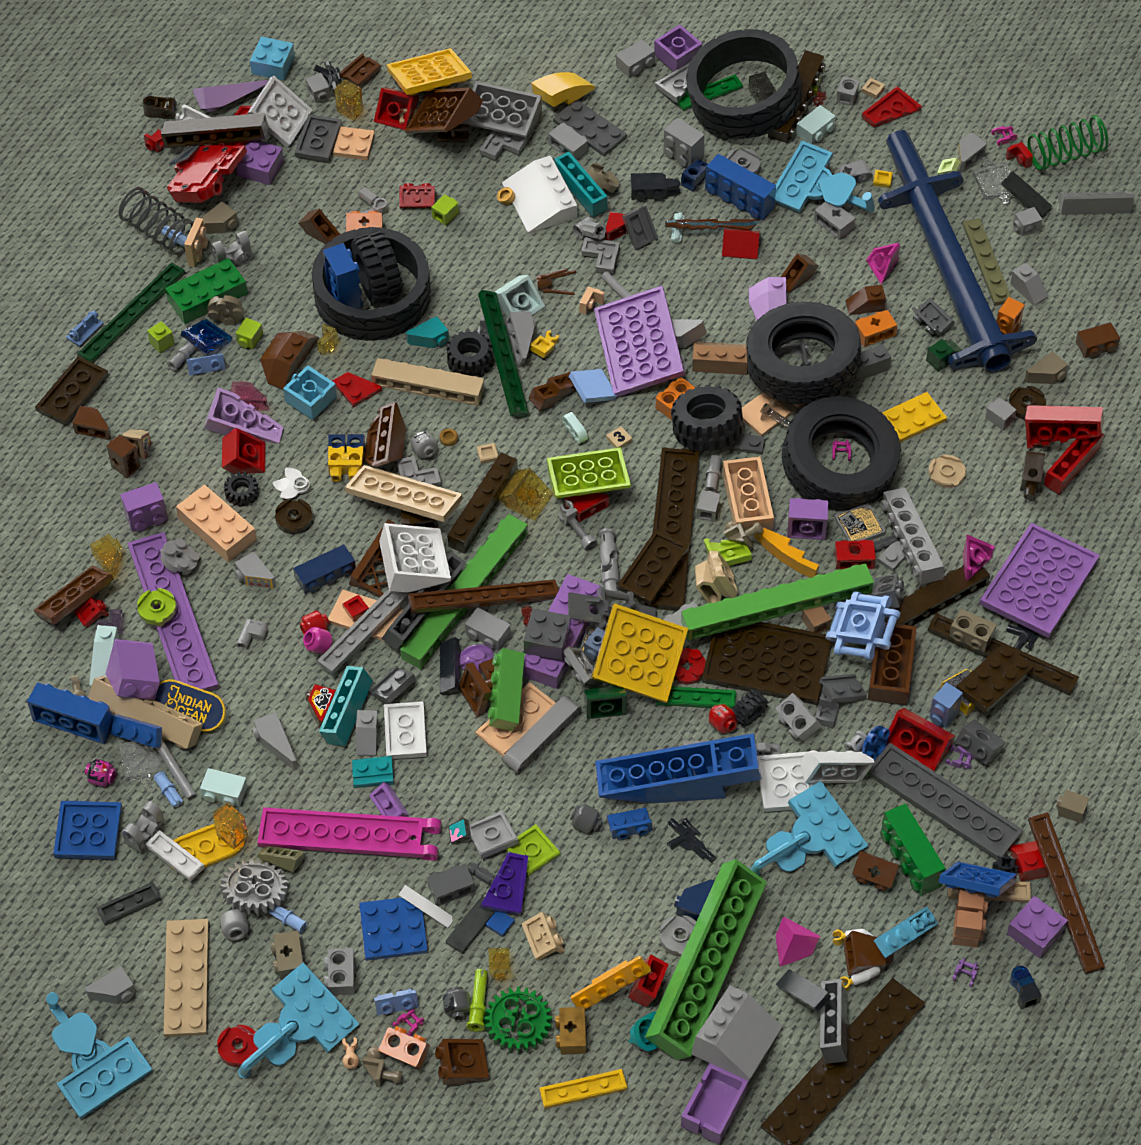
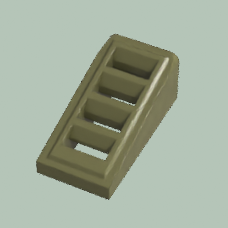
[257,846,305,872]

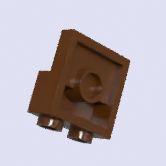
[435,1039,489,1085]

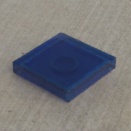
[180,319,232,354]

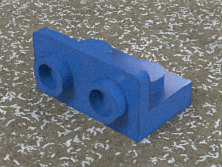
[607,807,652,840]

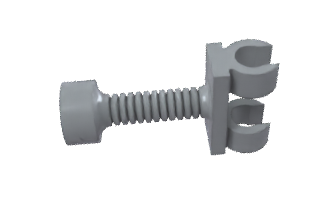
[559,501,597,550]

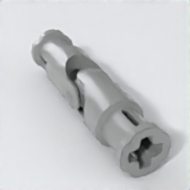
[599,528,619,600]

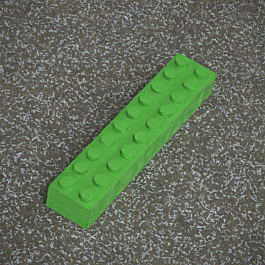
[645,859,767,1060]

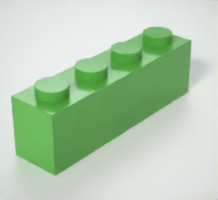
[488,648,525,731]

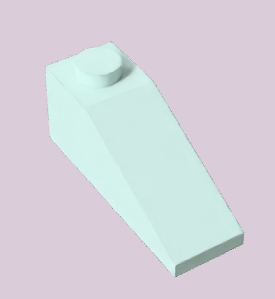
[89,625,120,686]

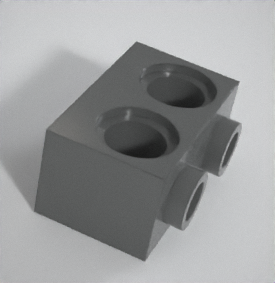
[872,573,905,609]

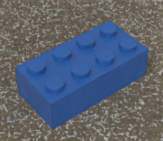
[705,154,776,220]
[323,243,363,309]
[27,682,112,744]

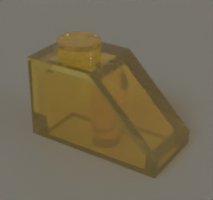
[90,533,122,578]

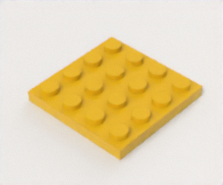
[386,48,472,95]
[591,603,688,703]

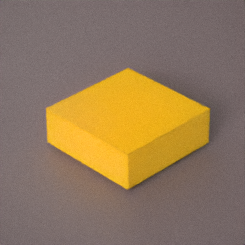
[873,170,893,188]

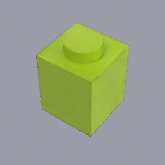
[431,194,459,226]
[236,318,263,349]
[147,321,175,353]

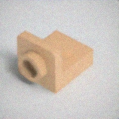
[579,287,605,314]

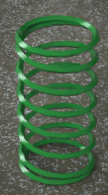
[1027,115,1109,171]

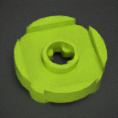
[137,588,177,627]

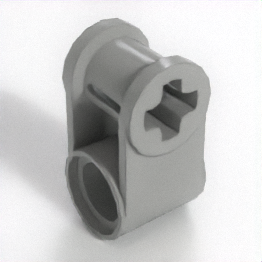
[839,160,873,184]

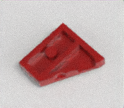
[332,372,382,407]

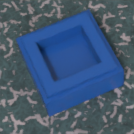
[486,911,515,937]

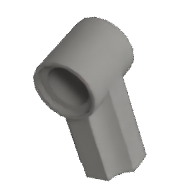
[573,217,606,240]

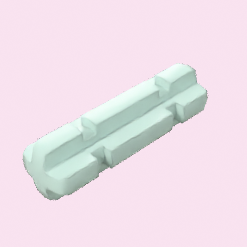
[671,212,684,243]

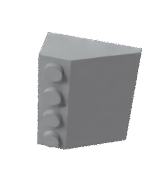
[462,81,542,138]
[691,985,783,1081]

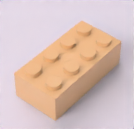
[722,456,774,531]
[176,484,257,563]

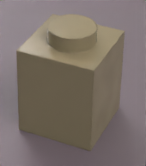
[1056,790,1089,823]

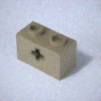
[271,930,303,980]

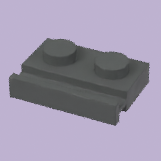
[622,205,658,249]
[369,666,416,704]
[819,674,866,704]

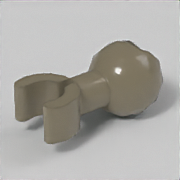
[70,675,86,696]

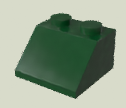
[584,686,626,719]

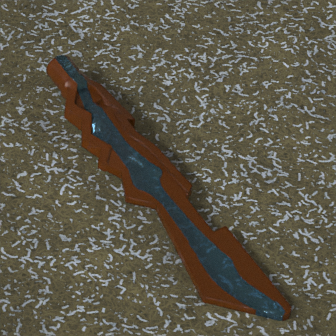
[665,219,759,230]

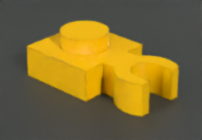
[529,330,559,358]

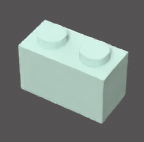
[796,105,836,144]
[200,768,248,807]

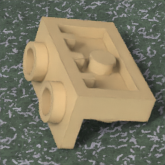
[521,912,564,961]

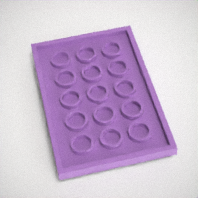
[594,286,685,397]
[979,523,1100,638]

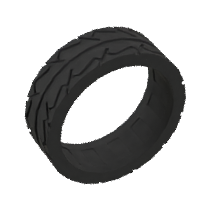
[686,29,802,139]
[311,227,431,341]

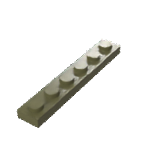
[962,218,1011,306]

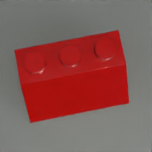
[886,708,956,772]

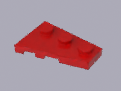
[861,86,922,128]

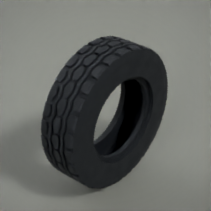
[746,301,861,404]
[781,396,901,510]

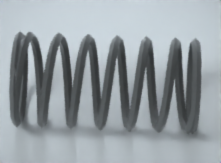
[118,187,194,255]

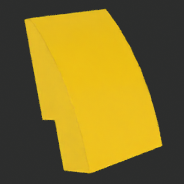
[531,72,595,107]

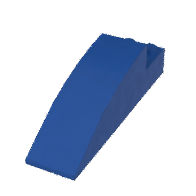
[595,733,762,803]

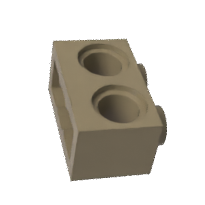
[949,609,997,652]

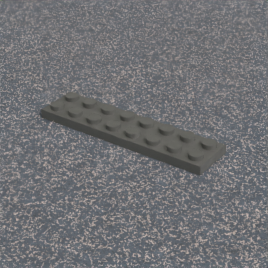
[867,743,1023,859]

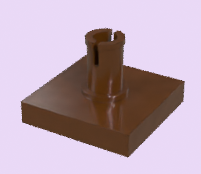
[459,662,493,717]

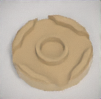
[928,455,966,488]

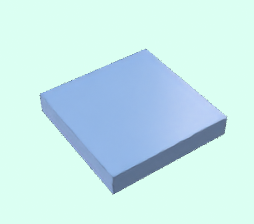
[569,369,617,403]

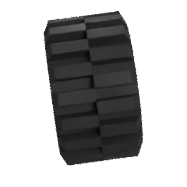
[446,330,493,377]

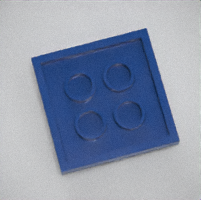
[53,801,122,860]
[939,861,1017,897]
[359,898,428,961]

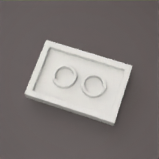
[384,702,427,759]

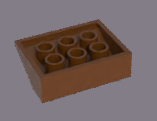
[405,88,483,133]

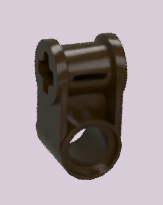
[143,96,177,119]

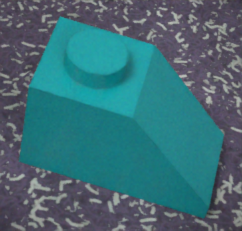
[406,316,449,348]

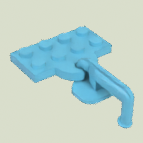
[775,140,875,213]
[750,781,868,876]
[238,963,359,1078]
[46,992,153,1120]

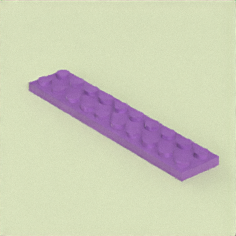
[127,532,219,691]

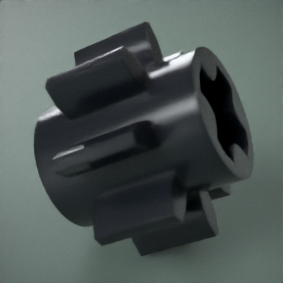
[992,854,1018,873]

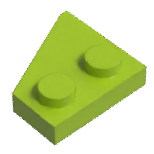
[703,538,752,566]

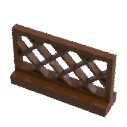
[349,519,394,598]

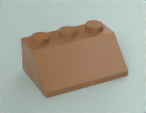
[692,341,747,375]

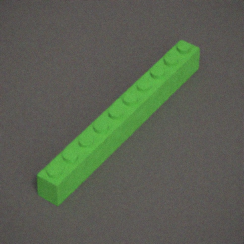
[400,514,528,670]
[681,564,874,640]

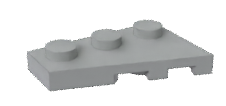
[655,62,690,103]

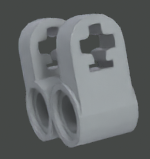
[211,231,252,266]
[122,801,165,853]

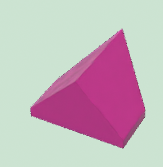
[866,243,900,284]
[963,535,995,580]
[776,917,820,967]

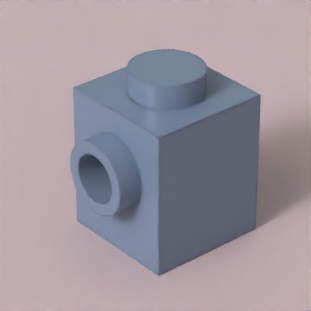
[584,627,605,660]

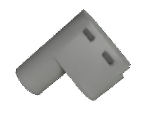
[236,619,268,649]

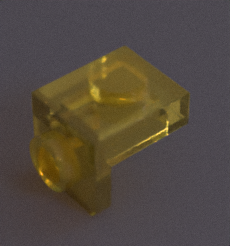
[317,323,338,356]
[488,948,510,978]

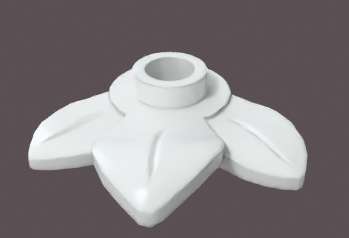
[273,468,310,499]

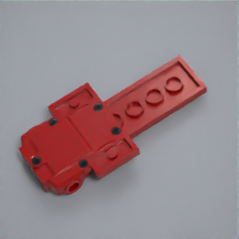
[167,106,252,203]

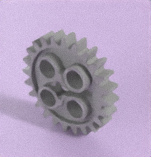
[221,859,288,914]

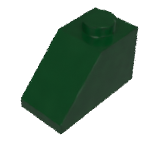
[926,339,962,372]

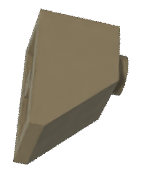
[201,202,238,234]
[1024,351,1068,384]

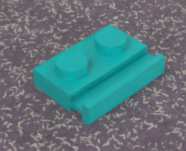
[352,756,394,788]

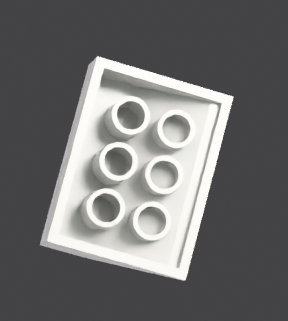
[502,156,577,233]
[379,523,451,593]

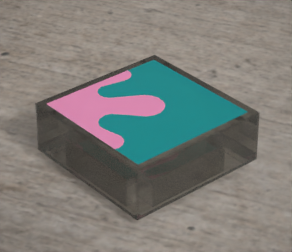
[448,818,471,845]

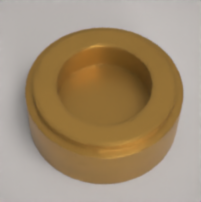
[497,187,515,206]
[439,429,458,446]

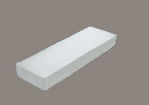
[145,830,205,882]

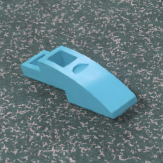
[874,906,938,958]

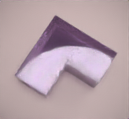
[96,609,124,635]

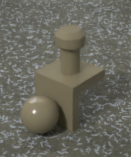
[723,521,763,548]
[362,1047,402,1087]

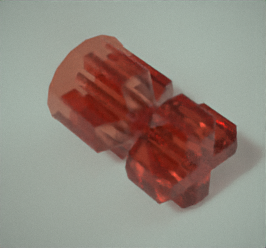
[812,91,826,107]
[521,606,532,626]

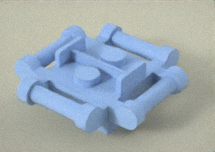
[825,591,901,660]

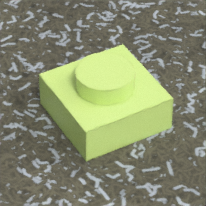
[937,157,960,175]

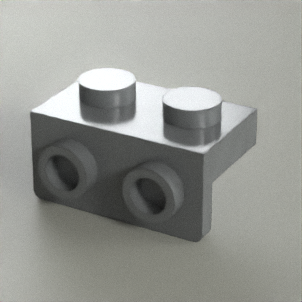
[912,298,955,337]

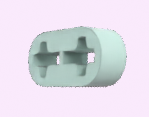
[562,412,588,444]

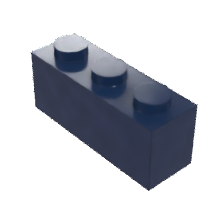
[293,544,356,594]

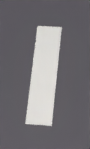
[398,885,453,928]

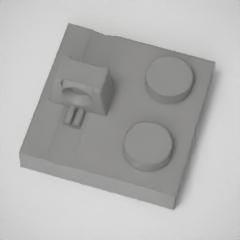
[563,647,600,685]

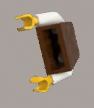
[833,929,894,991]

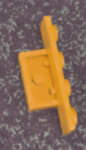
[571,956,651,1010]

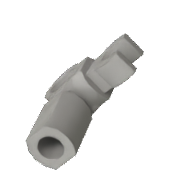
[358,187,388,214]

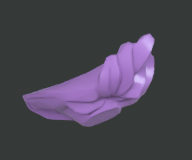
[459,644,494,673]

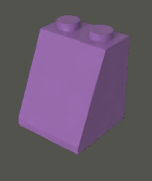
[105,639,160,700]

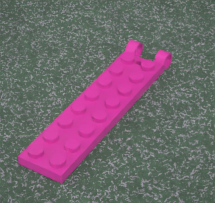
[257,807,442,861]

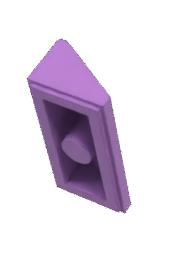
[369,782,409,817]

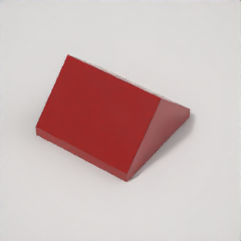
[722,228,760,260]

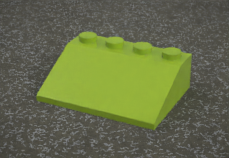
[547,447,631,499]

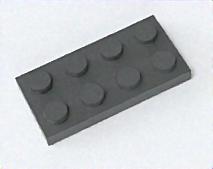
[553,100,627,156]

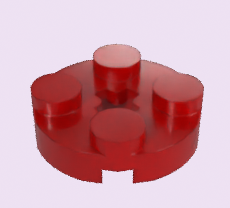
[674,648,706,685]
[217,1025,258,1067]

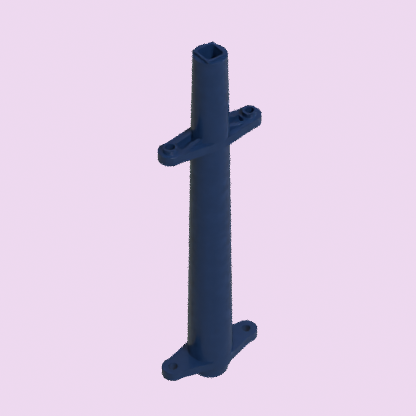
[878,129,1037,372]

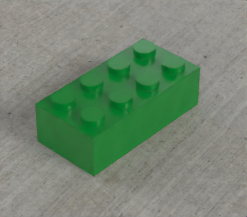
[165,258,248,324]
[880,803,946,896]

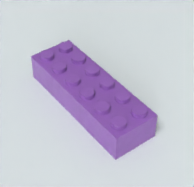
[523,574,603,689]

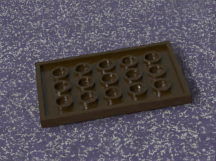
[702,622,831,704]

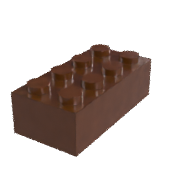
[867,622,917,705]

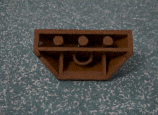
[260,331,319,390]
[364,402,406,468]

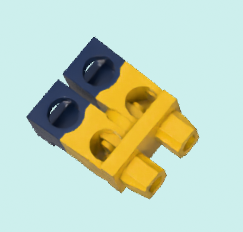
[328,434,365,482]

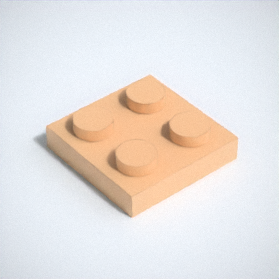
[333,126,375,160]
[184,218,208,267]

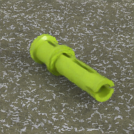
[466,969,488,1032]

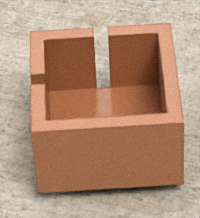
[952,890,988,948]

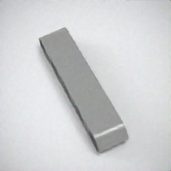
[502,696,581,773]

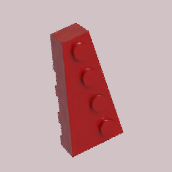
[1025,406,1104,449]

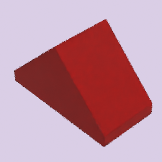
[605,212,628,241]

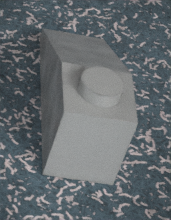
[505,311,535,367]
[252,713,298,770]

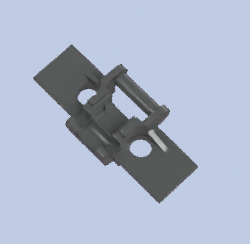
[568,586,656,630]

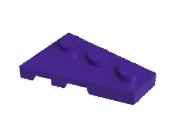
[479,852,528,915]

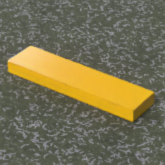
[539,1069,627,1109]

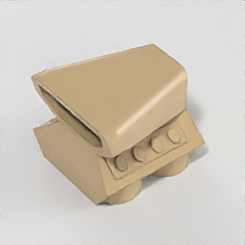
[695,551,738,603]

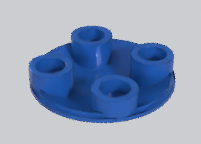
[862,725,890,761]

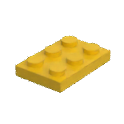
[882,392,947,443]

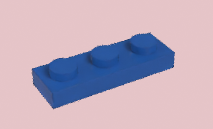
[111,714,162,748]

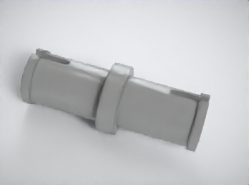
[167,339,199,371]
[705,455,722,492]

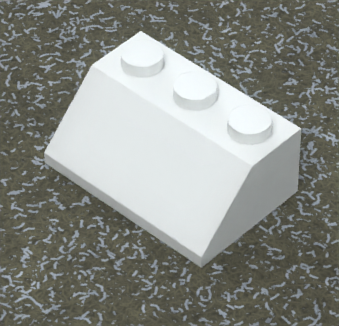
[800,750,874,783]

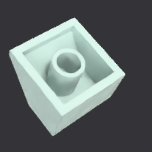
[495,275,545,316]

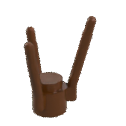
[536,268,577,295]

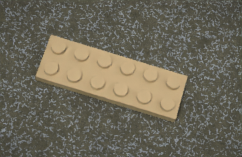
[345,465,463,522]
[164,919,209,1037]

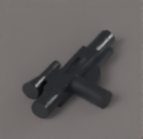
[313,61,341,94]
[1006,624,1040,651]
[667,818,716,863]

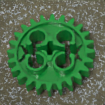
[484,986,553,1053]

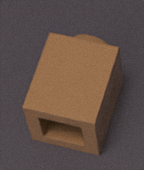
[802,606,831,633]

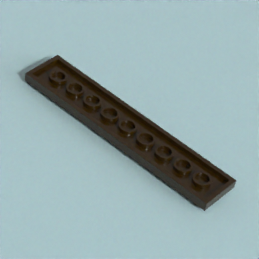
[645,447,699,610]
[760,978,926,1145]

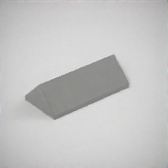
[1057,191,1135,215]

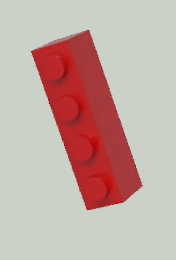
[1044,433,1104,494]

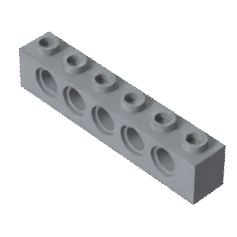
[881,488,944,584]

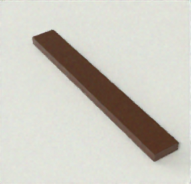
[408,579,559,613]
[1027,812,1105,974]

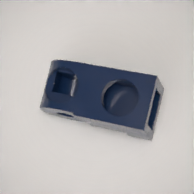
[680,159,708,192]

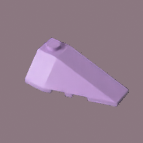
[193,80,268,112]
[749,277,786,321]
[204,388,284,444]

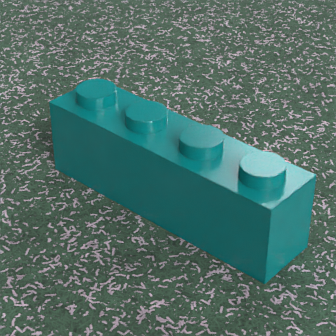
[554,152,608,217]
[319,666,373,746]

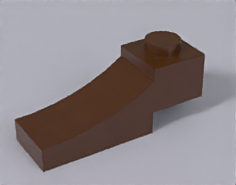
[528,371,576,410]

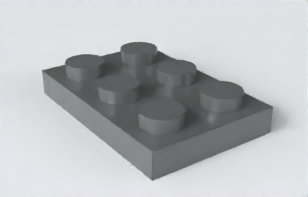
[295,114,342,162]

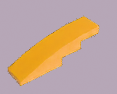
[754,527,819,578]

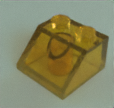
[498,468,554,521]

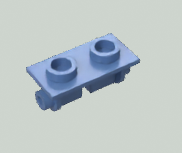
[66,311,104,346]
[187,353,225,376]
[374,988,418,1016]

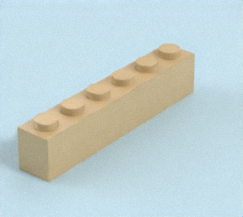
[371,358,484,406]
[88,675,203,749]

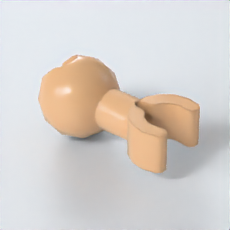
[342,1037,359,1069]

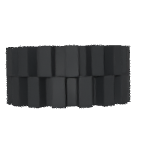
[224,472,259,507]
[732,689,769,726]

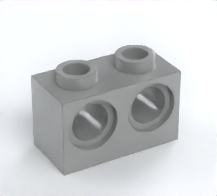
[775,693,822,741]
[324,948,355,995]

